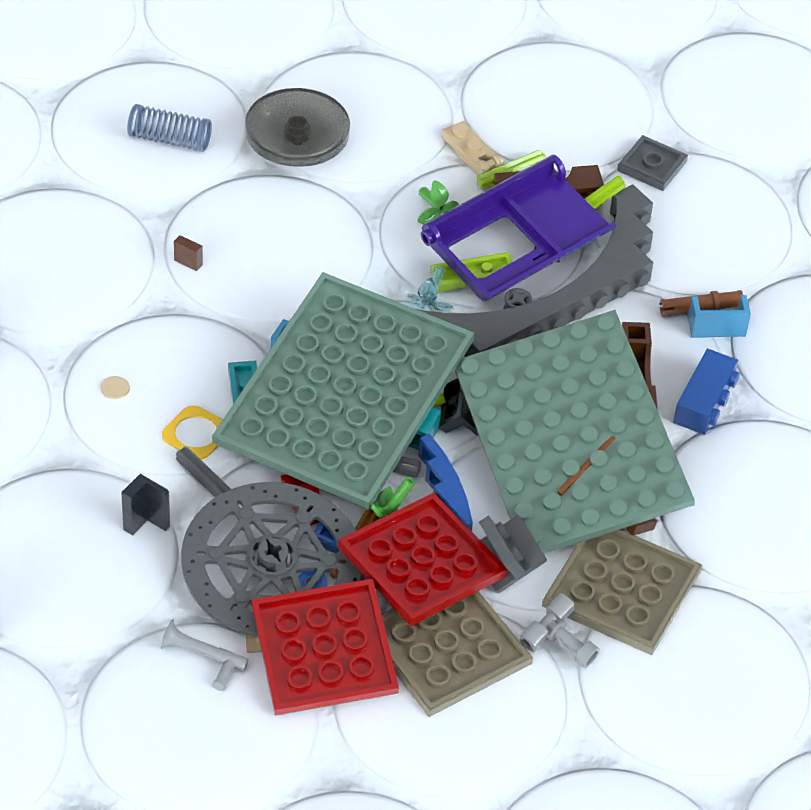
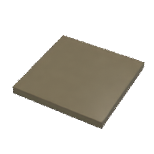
[542,529,702,655]
[381,591,533,717]

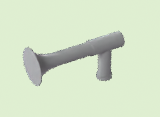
[161,619,249,691]

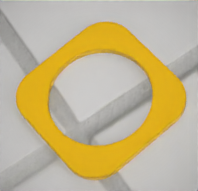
[162,405,223,459]

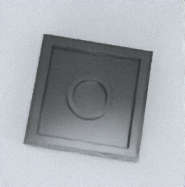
[617,135,688,191]

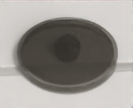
[245,88,350,167]

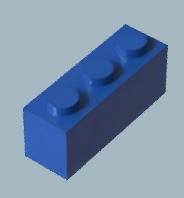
[673,348,740,435]

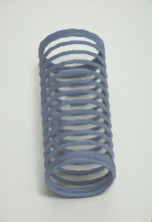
[127,103,212,152]

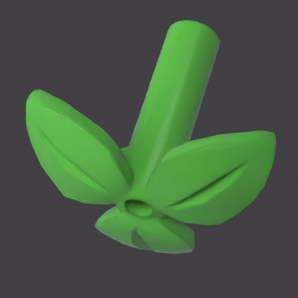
[417,180,459,224]
[370,477,415,518]

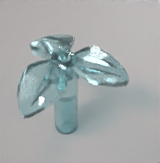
[407,266,453,312]

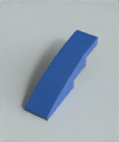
[418,433,473,531]

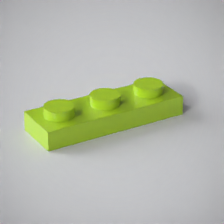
[430,252,513,293]

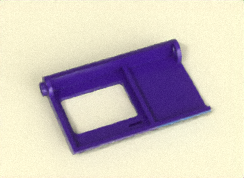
[421,154,617,302]

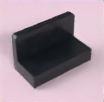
[439,379,479,436]
[121,473,170,535]

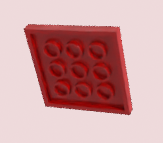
[337,493,508,626]
[251,579,399,716]

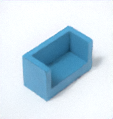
[687,295,751,338]

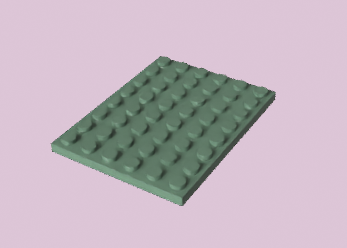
[212,272,474,509]
[455,310,695,554]

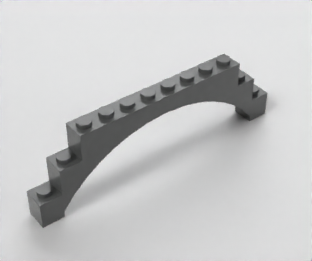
[414,184,653,357]

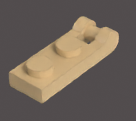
[442,121,504,176]

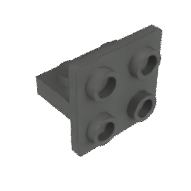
[479,515,547,593]

